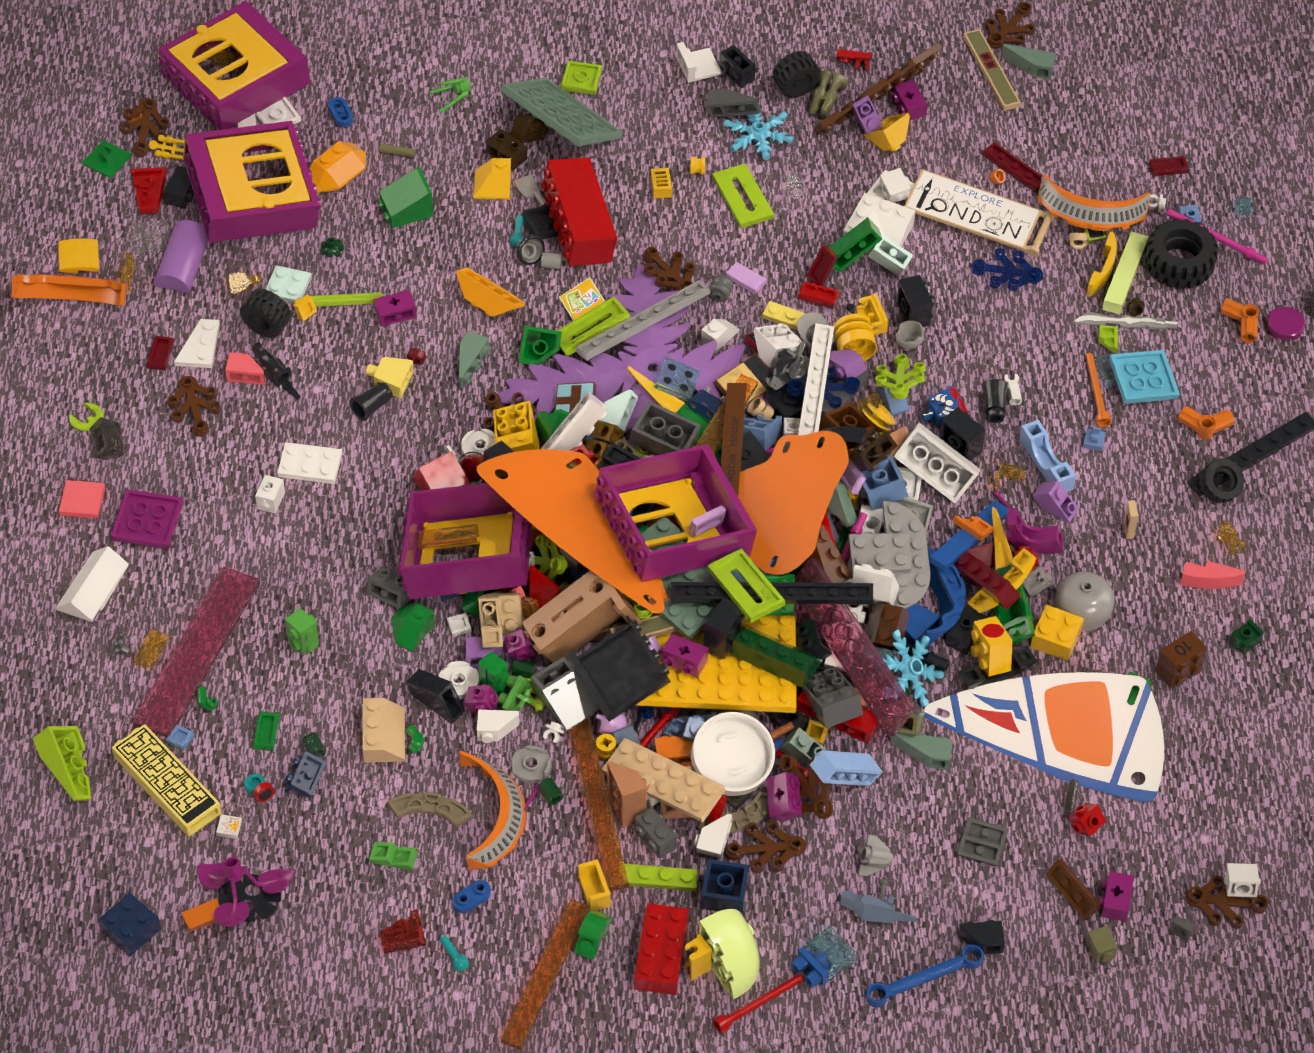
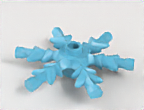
[724,111,794,160]
[876,630,944,707]

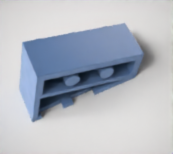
[714,413,782,451]

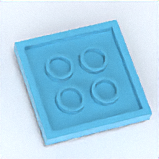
[1109,350,1180,404]

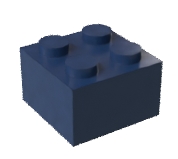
[701,859,749,914]
[98,892,161,957]

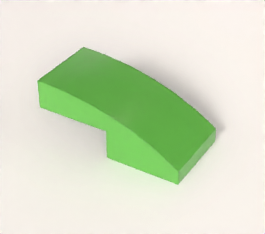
[369,842,418,870]

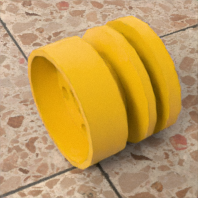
[833,314,877,361]

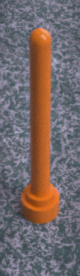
[1086,353,1112,427]

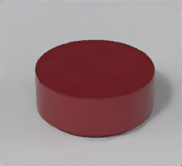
[407,348,427,365]

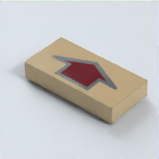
[1123,500,1139,539]

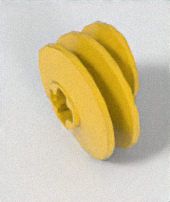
[862,403,896,431]

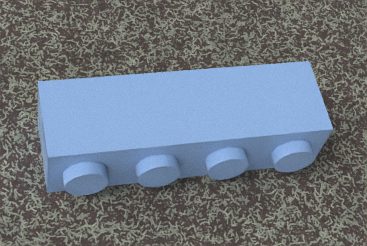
[810,750,883,786]

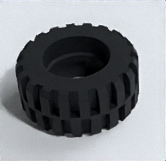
[1145,219,1218,289]

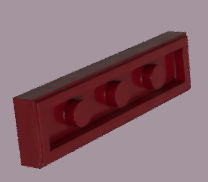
[982,142,1042,193]

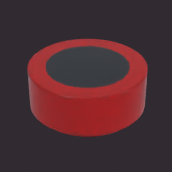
[253,782,275,802]

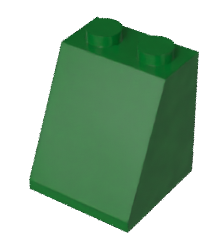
[377,167,434,228]

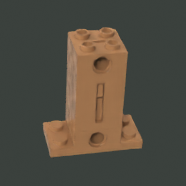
[522,568,642,663]

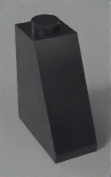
[406,669,465,724]

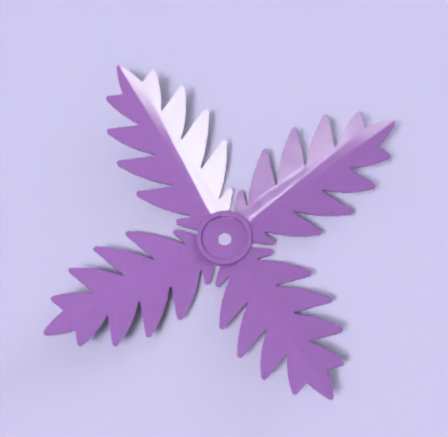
[490,264,791,519]

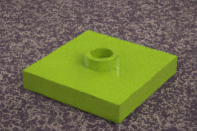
[561,61,602,95]

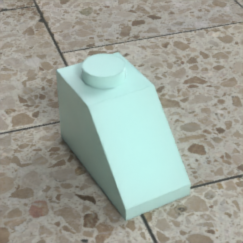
[601,390,639,431]

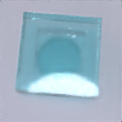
[1235,197,1254,217]

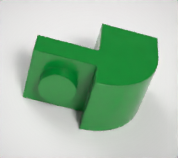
[574,909,613,960]

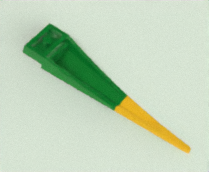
[627,366,724,467]
[992,507,1035,646]

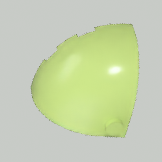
[699,909,760,1000]

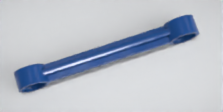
[866,945,984,1008]

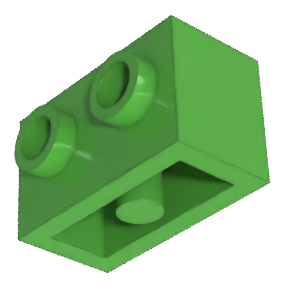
[285,608,319,655]

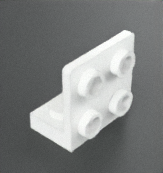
[676,42,721,83]

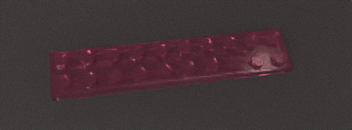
[795,558,916,736]
[132,567,260,738]

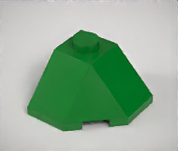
[518,325,562,365]
[535,409,570,444]
[391,603,435,652]

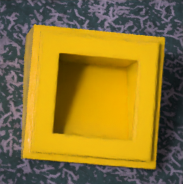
[806,719,830,745]

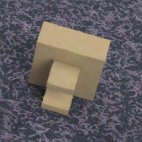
[482,625,503,648]

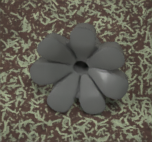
[107,633,130,656]

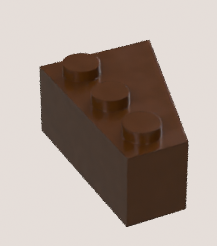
[803,526,853,583]

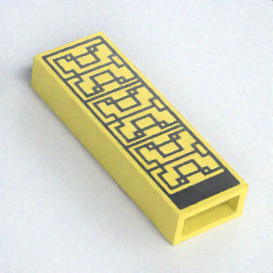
[112,724,222,837]

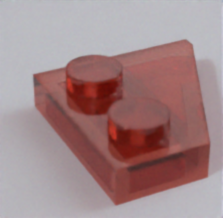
[380,909,426,954]

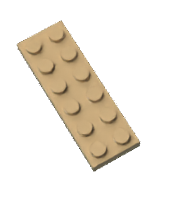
[602,738,726,822]

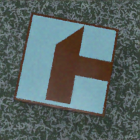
[555,382,596,413]

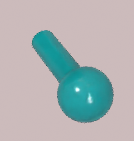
[509,216,523,248]
[439,935,469,971]

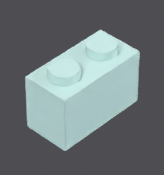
[867,235,913,276]

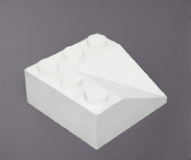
[843,193,915,254]

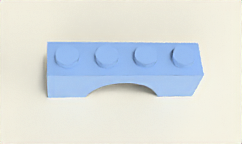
[1019,420,1076,492]

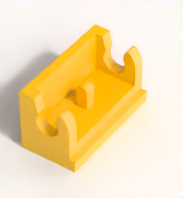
[856,293,888,335]
[684,934,712,981]

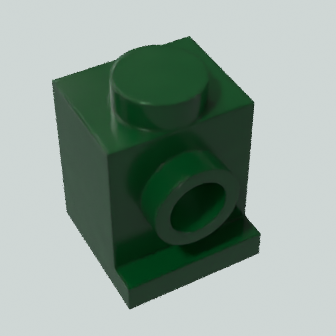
[1230,619,1264,654]

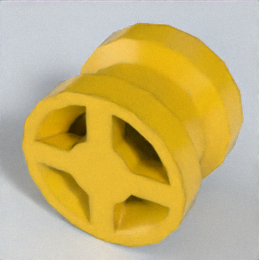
[690,156,706,175]
[596,734,616,759]

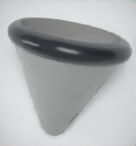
[517,235,545,265]

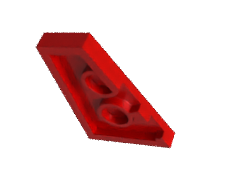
[131,167,168,214]

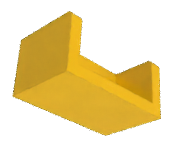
[578,859,611,911]

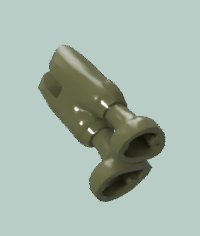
[809,70,848,118]

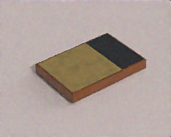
[714,353,773,406]

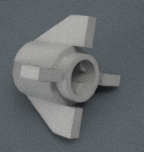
[857,834,893,876]

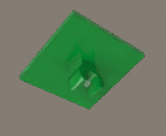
[82,140,133,178]

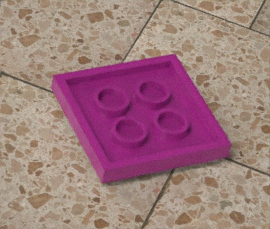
[111,489,184,549]

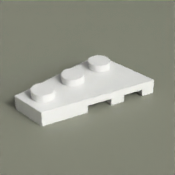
[174,319,220,368]

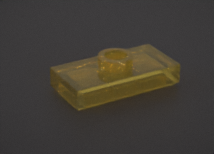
[120,253,135,293]

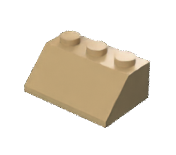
[363,698,405,763]

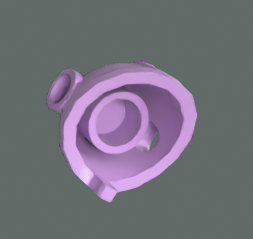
[596,712,627,736]

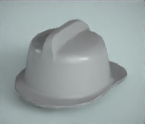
[797,312,835,349]

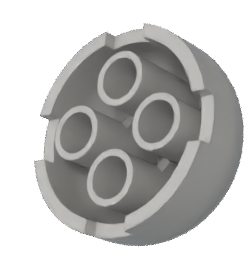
[1054,572,1115,630]

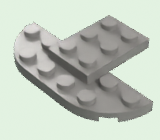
[848,501,930,609]

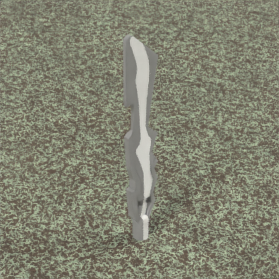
[1074,311,1177,330]

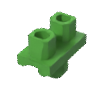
[498,675,533,711]

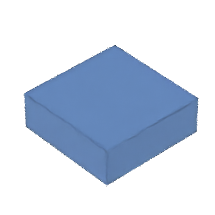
[166,724,195,751]

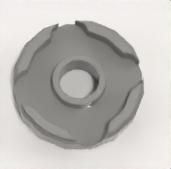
[511,745,552,783]

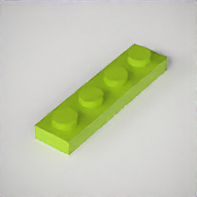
[613,863,698,892]

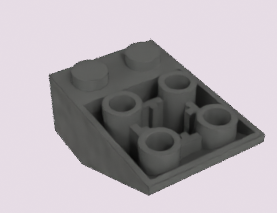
[531,656,600,731]
[802,667,863,728]

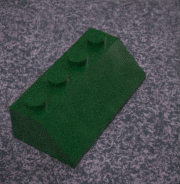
[732,627,822,688]

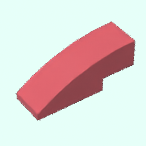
[1180,561,1246,589]

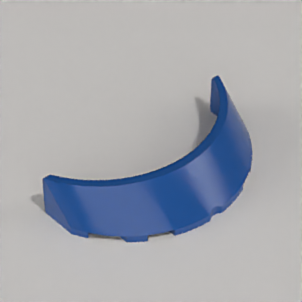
[925,547,966,648]

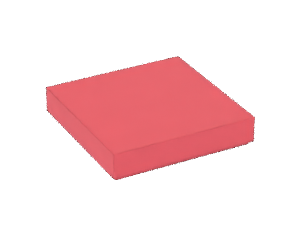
[59,480,105,518]

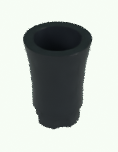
[982,379,1008,423]
[349,382,393,421]

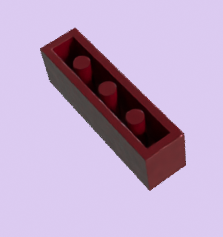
[954,551,1020,610]

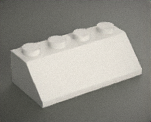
[541,391,607,451]
[893,423,980,503]

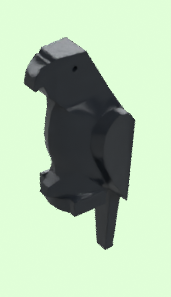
[763,341,805,393]
[252,342,301,400]

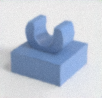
[1083,427,1106,451]
[664,718,685,738]

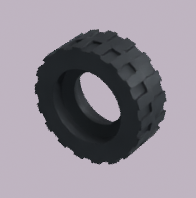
[1199,458,1245,503]

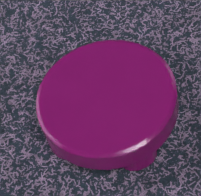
[1267,307,1305,340]

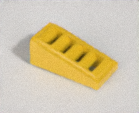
[651,168,672,199]

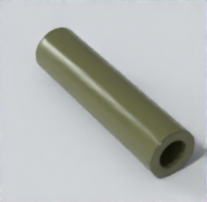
[379,144,416,158]

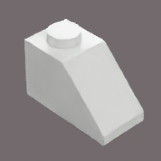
[701,319,740,353]
[477,710,520,743]
[694,814,733,859]

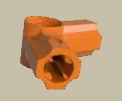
[1220,298,1259,343]
[1177,406,1235,440]

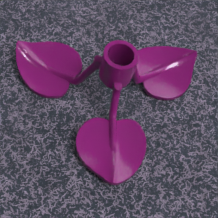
[198,857,295,927]

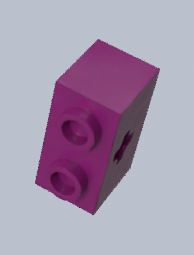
[891,80,928,121]
[374,290,417,327]
[661,634,709,677]
[766,772,802,822]
[1098,871,1134,922]

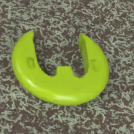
[69,403,104,431]

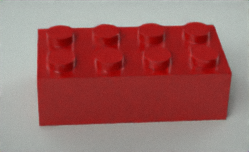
[634,903,689,995]

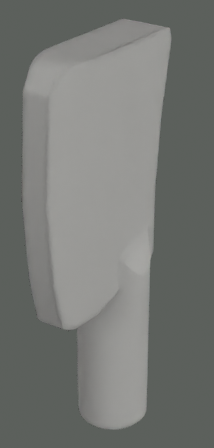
[515,174,547,207]

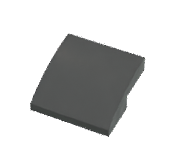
[957,817,1009,866]

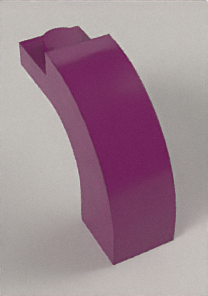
[1005,508,1063,554]

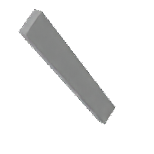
[576,280,710,361]

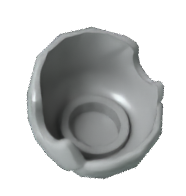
[895,321,924,349]

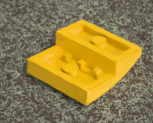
[58,239,99,274]

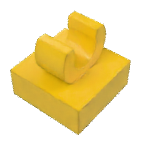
[293,295,317,322]

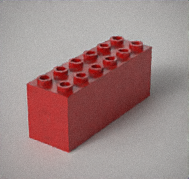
[541,157,617,266]

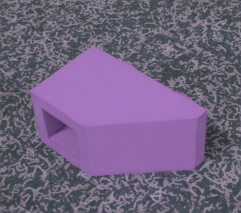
[852,95,883,134]
[828,349,866,382]
[1033,480,1079,522]
[465,635,506,668]

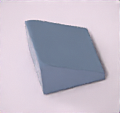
[613,724,641,746]

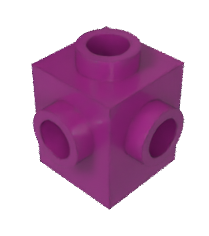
[504,629,536,661]
[464,684,498,714]

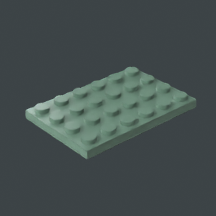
[500,78,623,147]
[641,516,719,640]

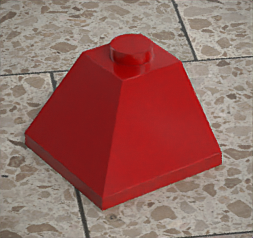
[529,565,561,615]

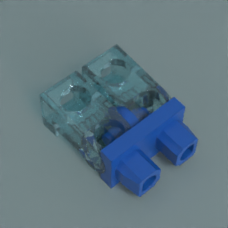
[792,925,857,988]

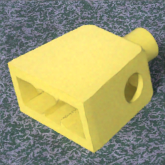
[366,357,414,399]

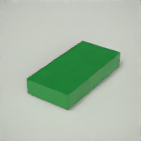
[253,712,280,751]

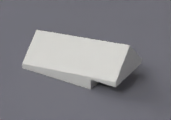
[56,546,129,622]

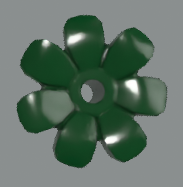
[321,237,344,257]

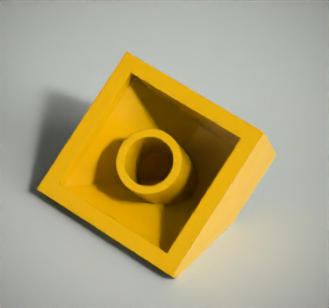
[864,113,910,152]
[473,158,511,200]

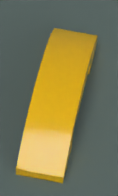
[1087,232,1117,296]
[967,548,1036,613]

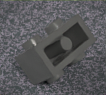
[367,567,411,609]
[634,807,678,859]

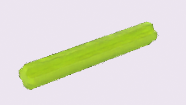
[311,292,383,307]

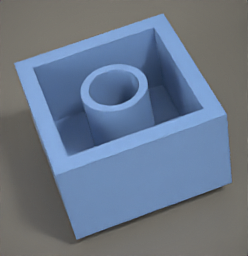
[861,456,908,510]

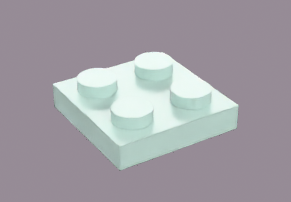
[266,265,312,303]

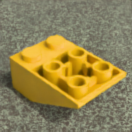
[493,401,539,452]

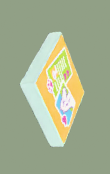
[559,277,605,321]

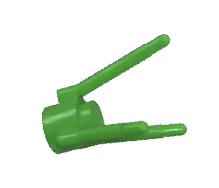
[430,77,471,113]

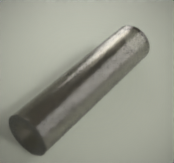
[1063,779,1079,819]

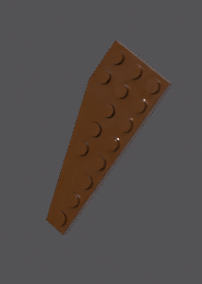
[814,43,942,134]

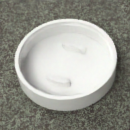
[691,712,775,796]

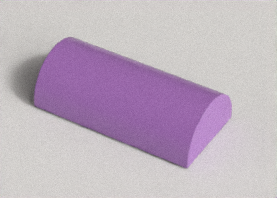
[153,220,208,293]

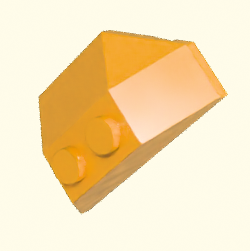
[309,141,366,194]
[456,267,525,317]

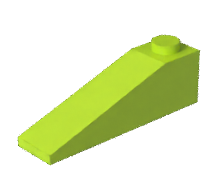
[33,726,91,801]

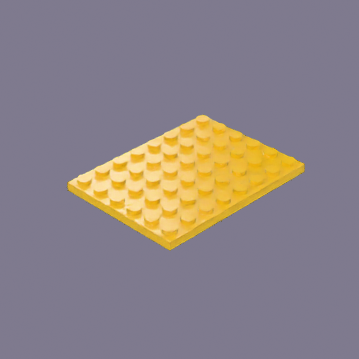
[636,613,796,713]

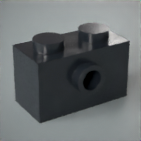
[164,166,194,209]
[945,606,988,655]

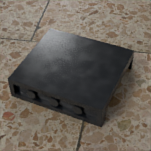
[567,616,671,722]

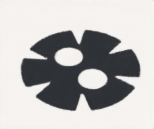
[218,874,281,922]

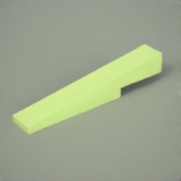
[1102,232,1149,314]

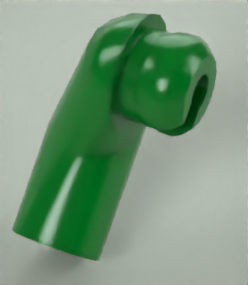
[196,686,218,711]
[406,725,424,753]

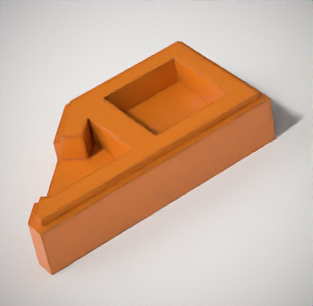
[952,516,994,541]

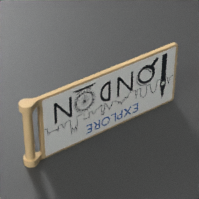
[904,169,1055,257]

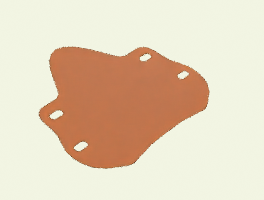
[739,431,849,575]

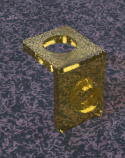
[995,463,1026,491]

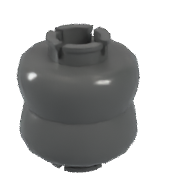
[708,275,734,302]

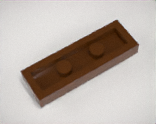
[1046,859,1101,920]

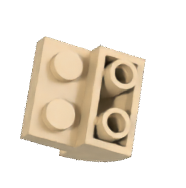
[478,591,524,635]

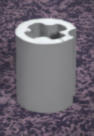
[541,252,562,269]

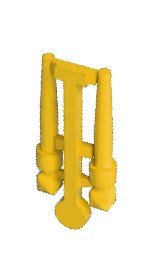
[149,135,185,161]

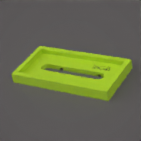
[712,163,774,229]
[557,296,631,356]
[707,548,785,622]

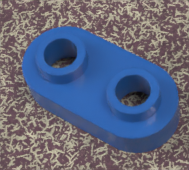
[328,97,353,127]
[453,880,491,913]

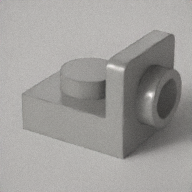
[1023,567,1054,597]

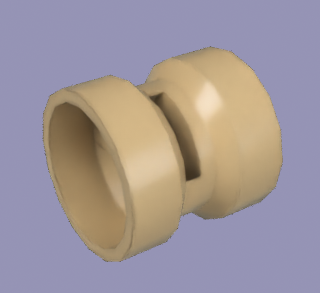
[747,397,774,419]

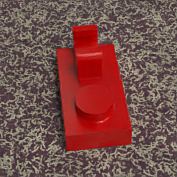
[837,49,872,71]

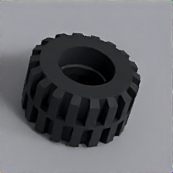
[772,51,821,99]
[240,288,292,338]

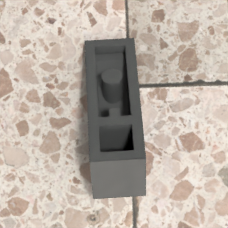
[705,88,762,118]

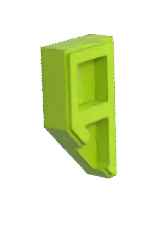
[1098,325,1118,354]

